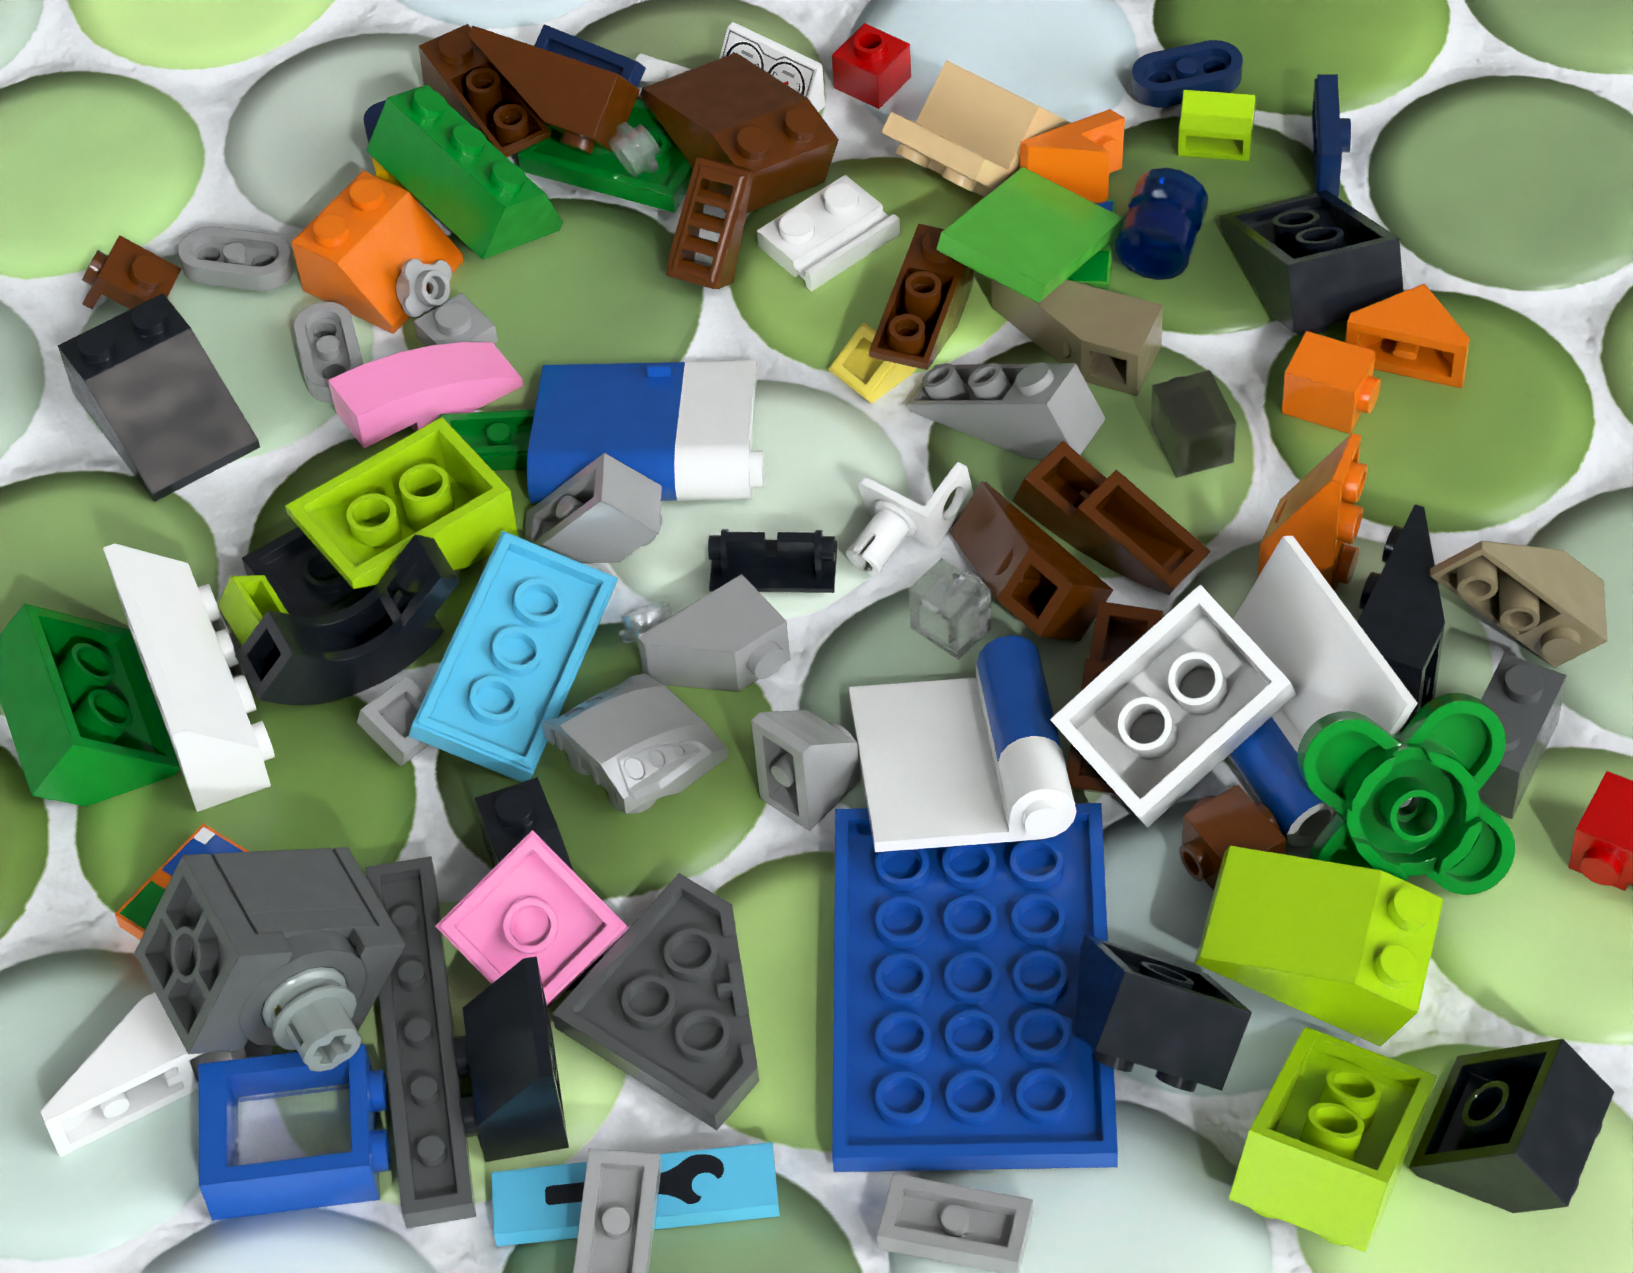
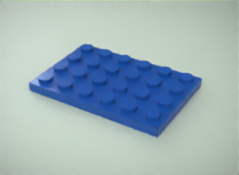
[832,803,1118,1172]

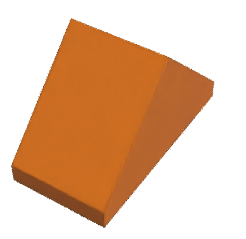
[1346,284,1470,388]

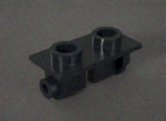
[708,529,838,593]

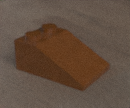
[640,53,839,213]

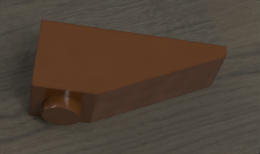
[469,26,640,155]

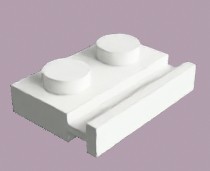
[757,175,900,292]

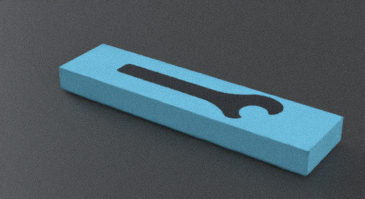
[491,1142,780,1247]

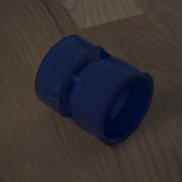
[1115,168,1208,280]

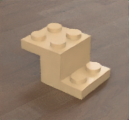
[881,60,1071,197]

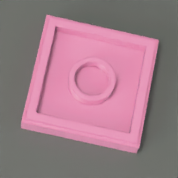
[435,830,629,1008]

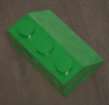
[366,85,563,260]
[0,603,180,807]

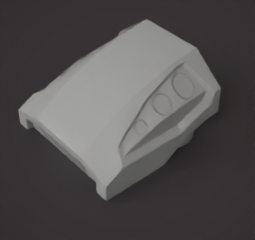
[542,673,728,815]

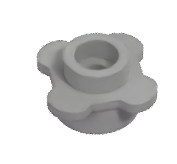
[396,259,452,317]

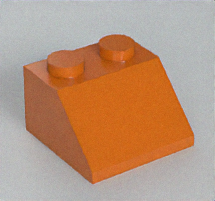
[291,171,464,334]

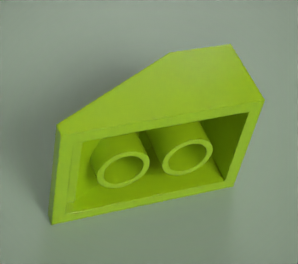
[285,417,519,589]
[1194,846,1444,1047]
[1229,1026,1437,1253]

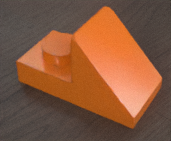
[1020,109,1125,203]

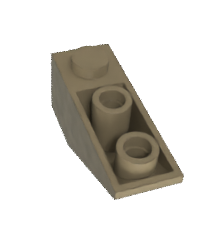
[991,279,1163,396]
[1430,541,1608,668]

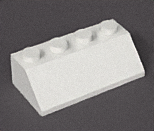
[103,544,275,812]

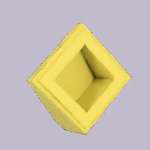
[828,322,918,403]

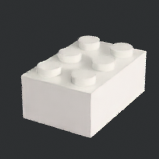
[1050,585,1296,828]

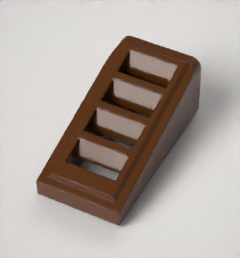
[666,156,754,289]

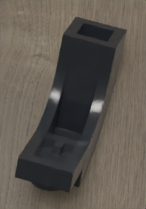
[235,534,460,705]

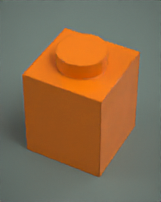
[1282,331,1381,434]

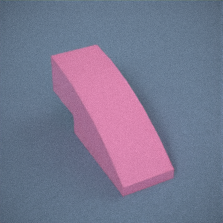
[328,342,523,449]

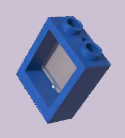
[198,1044,391,1221]

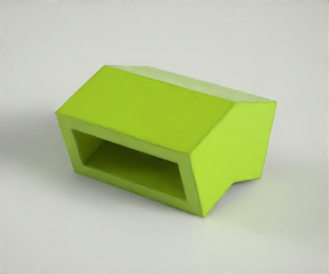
[1178,90,1256,161]
[217,575,288,648]

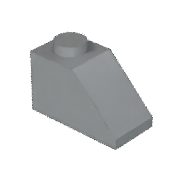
[524,453,662,563]
[637,574,790,692]
[751,710,860,831]

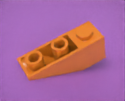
[1257,433,1368,592]

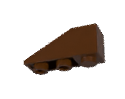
[419,24,551,157]
[869,223,974,370]
[949,481,1113,642]

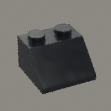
[1075,935,1252,1092]
[453,956,569,1162]
[1409,1039,1614,1213]

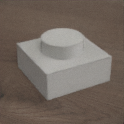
[414,293,498,346]
[357,676,429,767]

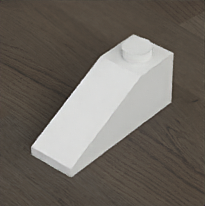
[40,992,247,1157]

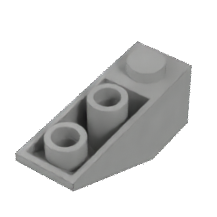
[906,362,1106,459]

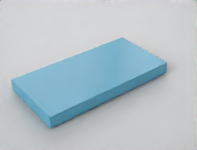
[409,531,618,782]

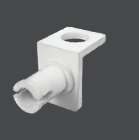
[846,462,973,576]

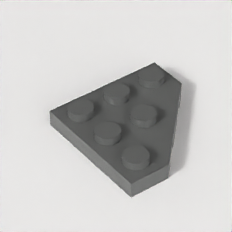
[552,873,759,1130]

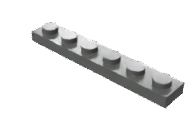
[365,856,477,1229]

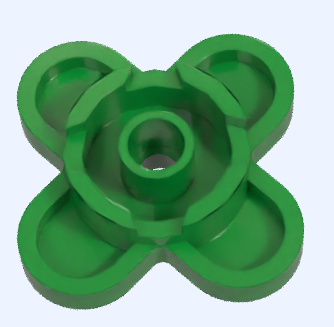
[1297,693,1515,895]

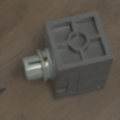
[134,847,406,1072]

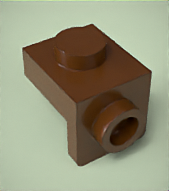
[82,235,181,310]

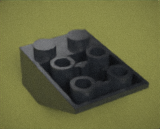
[1357,504,1445,735]

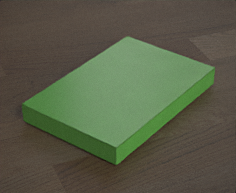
[936,167,1123,303]

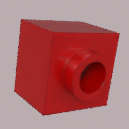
[832,23,911,109]

